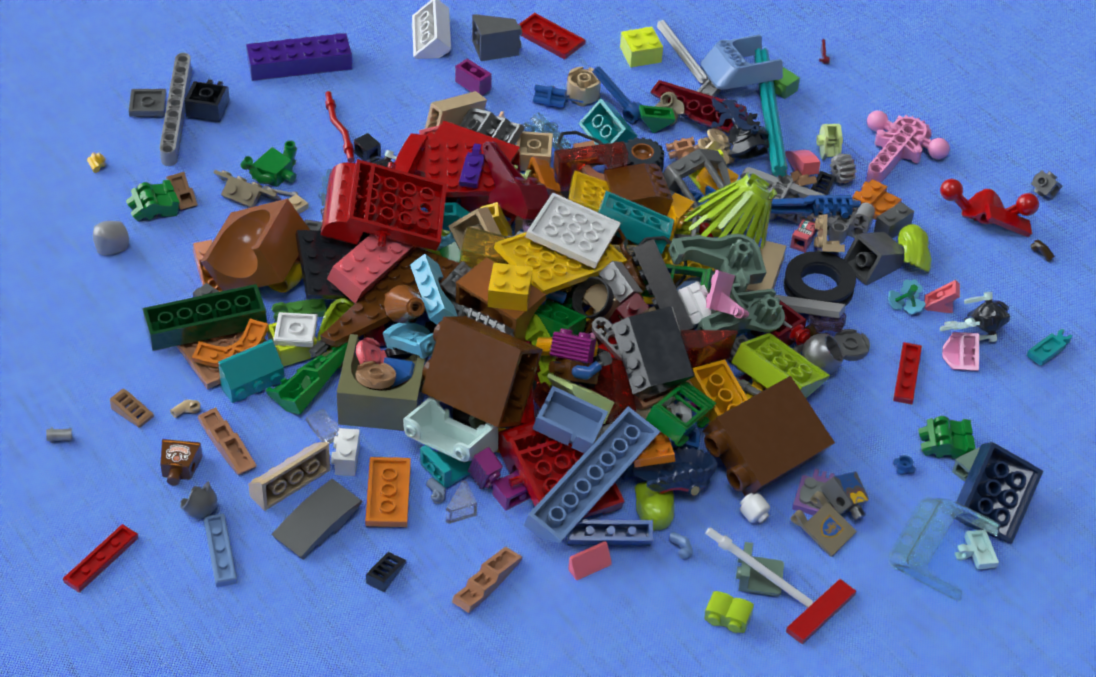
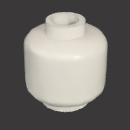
[740,493,770,524]

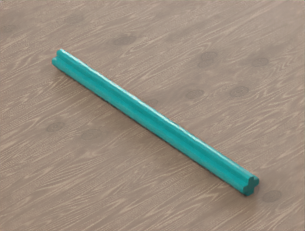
[754,48,788,177]

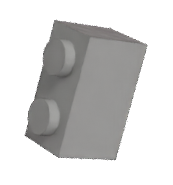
[599,261,642,303]

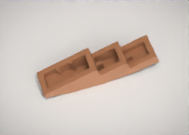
[198,407,257,475]
[452,546,522,613]

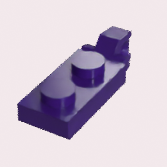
[459,144,484,188]

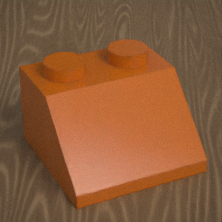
[527,157,561,197]

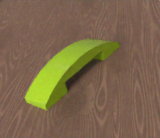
[525,314,556,391]

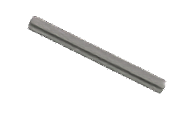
[657,20,708,84]

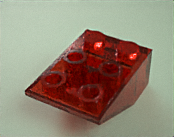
[680,330,738,368]

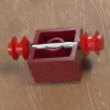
[751,300,810,346]

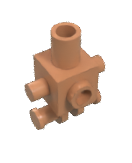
[665,136,699,160]

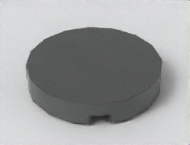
[833,329,870,361]

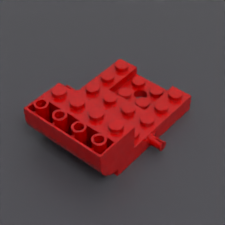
[320,159,447,251]
[498,420,625,519]

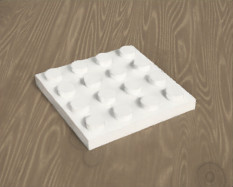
[525,193,621,268]

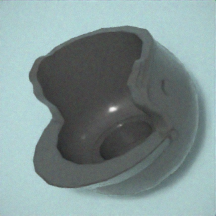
[180,481,217,519]

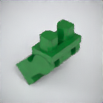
[126,180,180,222]
[918,416,976,459]

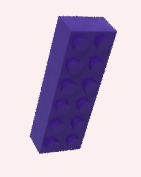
[246,33,352,81]

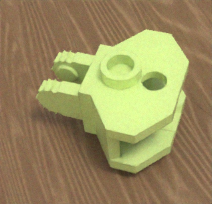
[816,124,843,160]

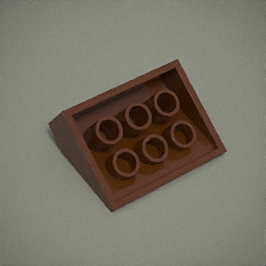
[604,163,673,216]

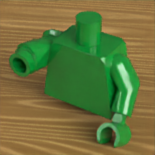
[240,141,297,187]

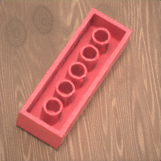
[327,234,419,303]

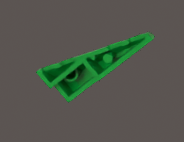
[265,342,348,414]

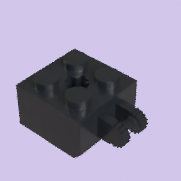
[184,79,230,122]

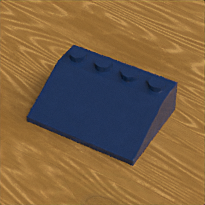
[950,442,1043,544]

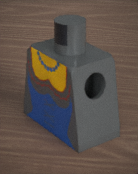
[820,471,869,521]

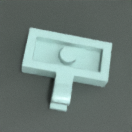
[955,530,999,569]

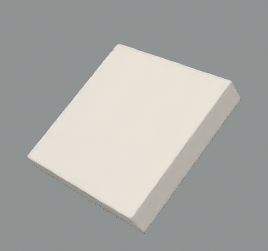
[274,312,318,347]

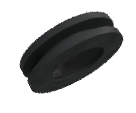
[784,251,856,306]

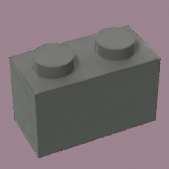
[873,202,914,239]

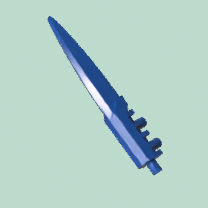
[771,195,861,218]

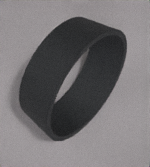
[572,277,614,319]

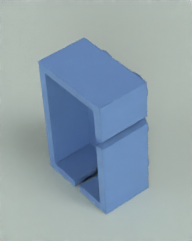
[533,386,608,454]

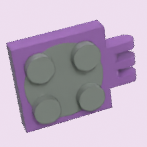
[792,469,835,515]

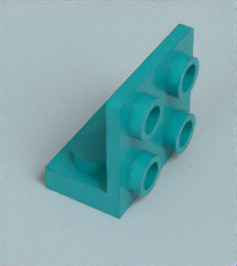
[420,445,471,489]

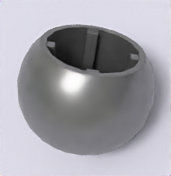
[802,333,843,374]

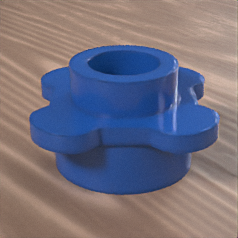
[893,455,916,475]

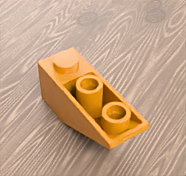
[667,193,694,234]

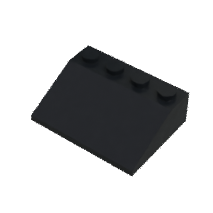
[612,306,695,401]

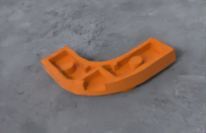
[192,319,269,367]

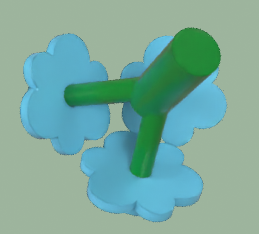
[888,279,926,315]

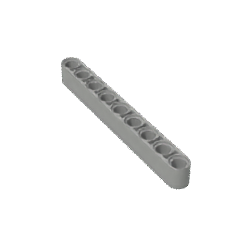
[160,53,192,166]

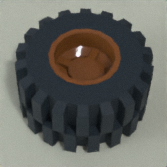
[619,137,664,171]

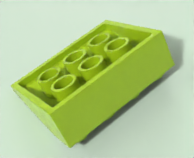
[731,333,830,398]

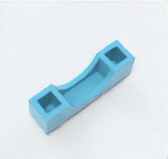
[410,254,457,324]

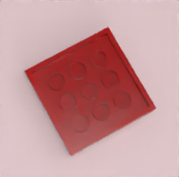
[425,138,497,197]

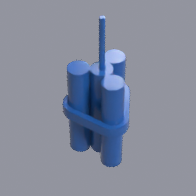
[533,84,583,108]

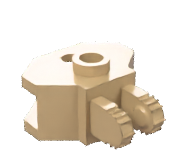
[698,128,735,164]

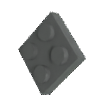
[129,89,167,117]

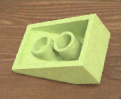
[547,373,614,424]

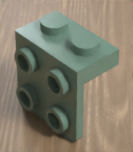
[736,542,784,596]

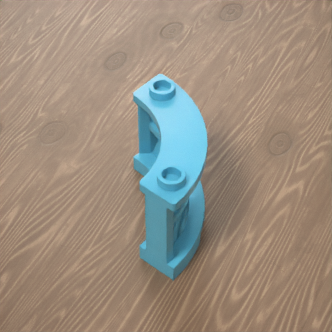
[383,322,436,359]

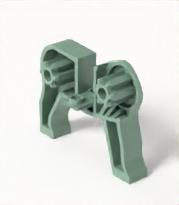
[668,234,785,345]

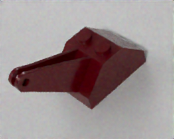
[483,142,549,220]

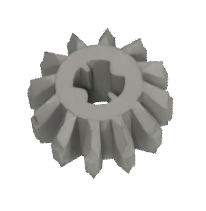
[830,153,857,184]

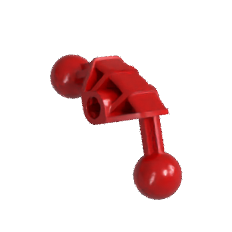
[940,179,1039,224]

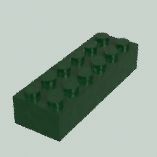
[142,284,267,351]

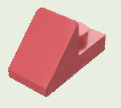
[925,280,960,313]

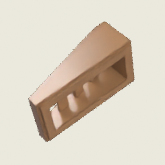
[110,388,154,428]

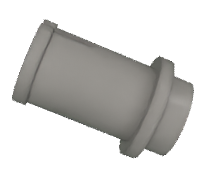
[46,427,72,443]

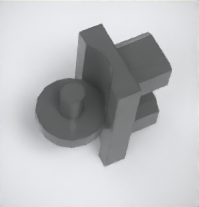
[440,261,471,299]

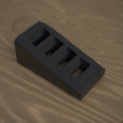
[811,170,837,195]
[366,552,406,592]

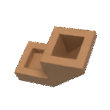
[166,172,198,210]

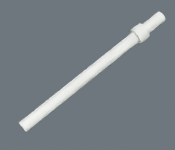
[705,527,813,608]

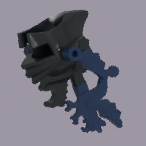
[711,98,769,159]

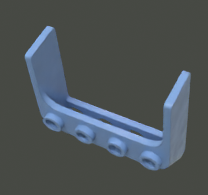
[700,34,783,90]

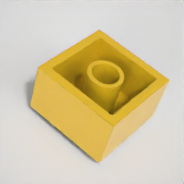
[488,263,533,311]

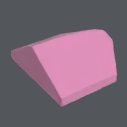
[942,332,979,371]

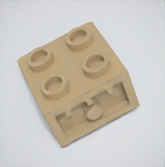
[814,214,845,252]

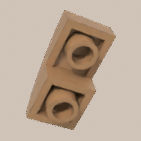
[790,171,817,186]

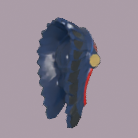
[631,447,718,496]

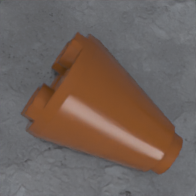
[384,285,425,323]

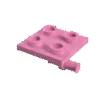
[706,270,749,319]

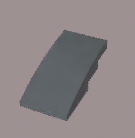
[459,108,525,145]
[271,479,363,560]

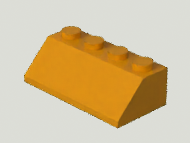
[689,360,748,424]

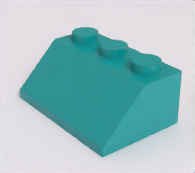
[578,98,638,155]
[218,339,284,403]

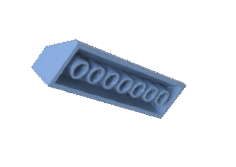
[524,406,660,543]

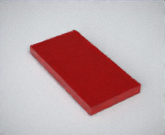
[518,13,585,60]

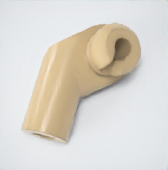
[170,400,201,418]

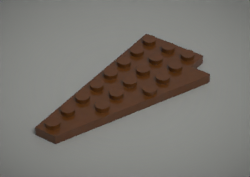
[320,247,460,347]

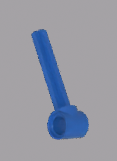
[592,66,642,124]

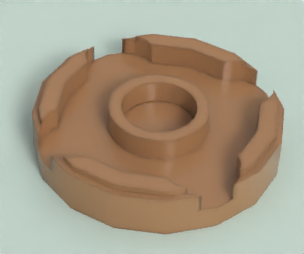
[356,361,396,389]

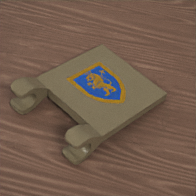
[790,491,857,557]

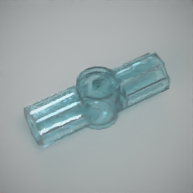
[530,112,571,155]

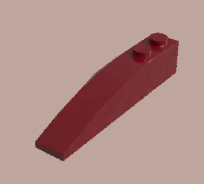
[650,80,748,133]

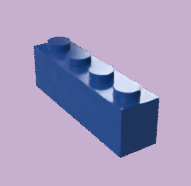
[567,520,653,546]

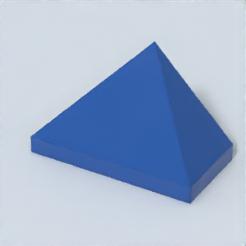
[384,357,415,388]

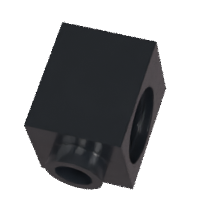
[354,133,381,161]

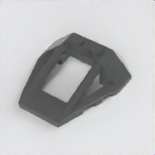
[663,148,731,223]

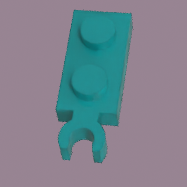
[1026,329,1072,366]

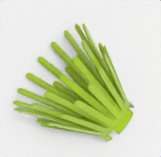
[684,172,777,249]

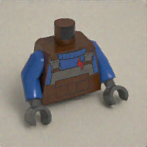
[549,351,612,384]

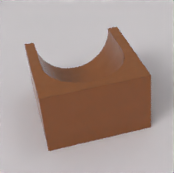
[201,198,310,291]
[456,257,546,344]

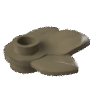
[655,92,685,126]

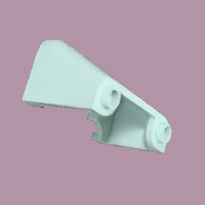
[403,397,498,462]

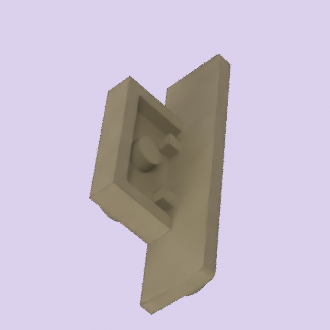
[213,170,281,208]

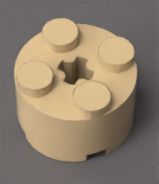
[567,67,601,106]

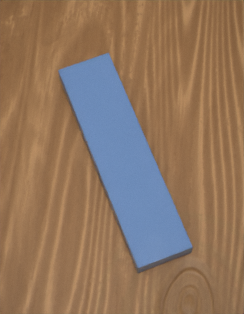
[203,514,237,587]

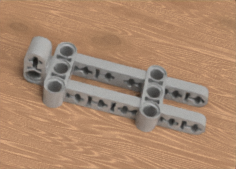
[740,167,875,244]

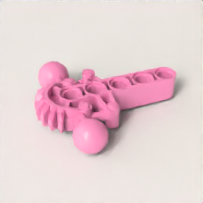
[866,110,950,183]

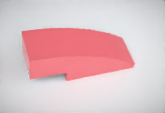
[785,149,820,175]

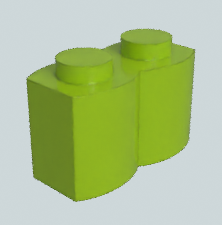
[704,591,754,633]

